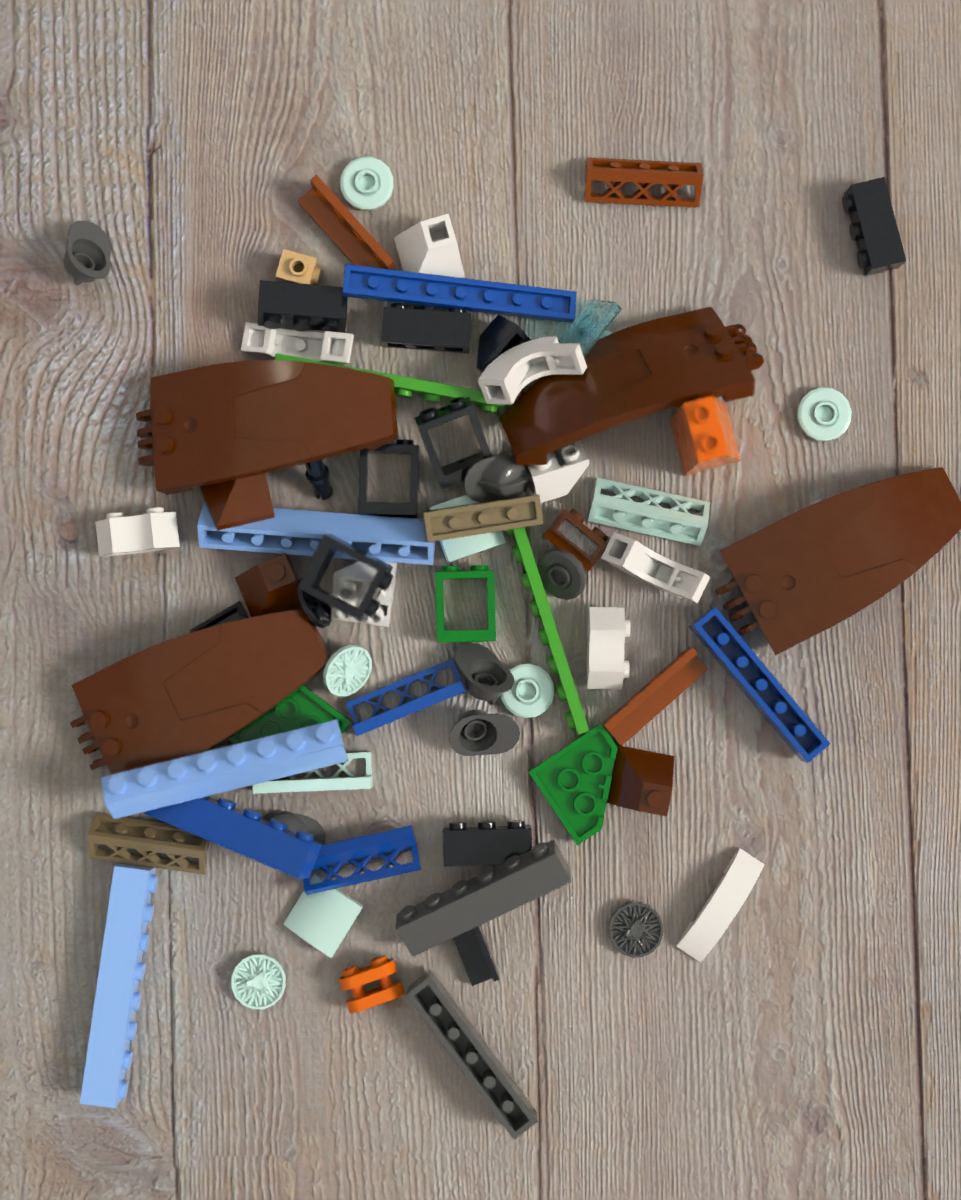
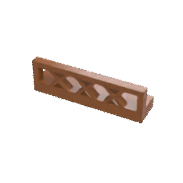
[584,157,703,208]
[297,175,396,270]
[602,647,708,746]

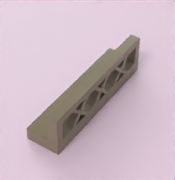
[419,494,544,542]
[87,813,210,875]

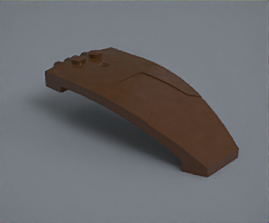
[499,307,764,465]
[136,360,398,495]
[714,467,961,655]
[70,608,330,774]

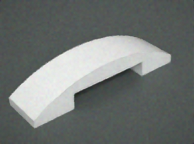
[241,322,354,364]
[675,848,765,963]

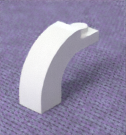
[478,336,587,404]
[601,532,710,604]

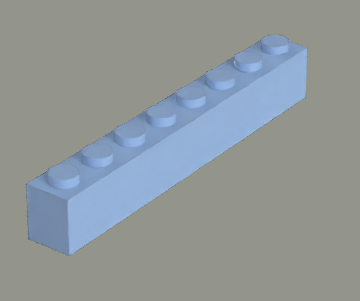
[197,503,436,565]
[101,720,348,819]
[79,863,158,1108]

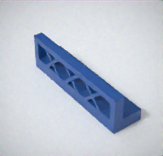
[345,659,466,736]
[303,826,421,895]

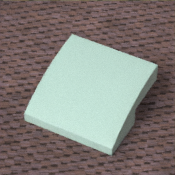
[428,495,506,563]
[284,873,363,958]

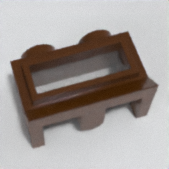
[541,508,608,574]

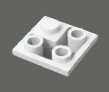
[394,214,465,278]
[525,440,590,503]
[331,561,397,627]

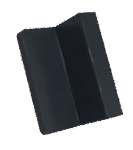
[453,925,500,986]

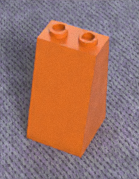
[670,396,741,476]

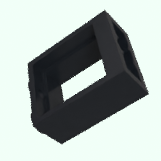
[414,397,492,489]
[358,439,420,518]
[298,534,394,621]

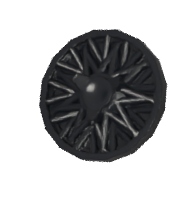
[297,578,332,628]

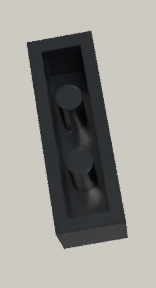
[842,177,906,276]
[258,280,348,332]
[381,303,471,354]
[443,820,532,866]

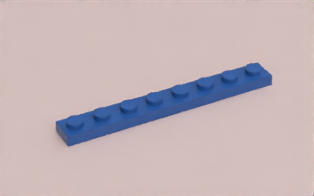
[342,264,577,323]

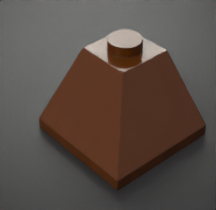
[200,473,274,531]
[235,553,302,617]
[607,745,674,816]

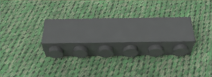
[396,839,572,957]
[406,970,538,1140]

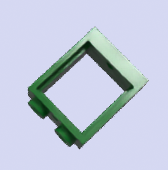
[435,565,496,643]

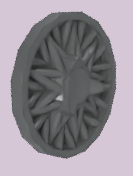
[537,549,587,600]
[609,902,663,958]

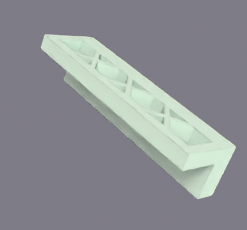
[588,477,710,546]
[253,752,373,794]

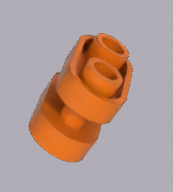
[338,955,405,1013]

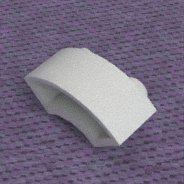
[95,507,180,557]
[587,607,631,690]

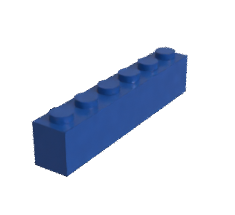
[688,607,830,763]
[144,796,322,879]

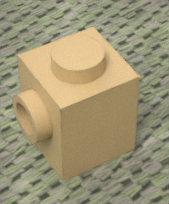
[275,249,322,285]

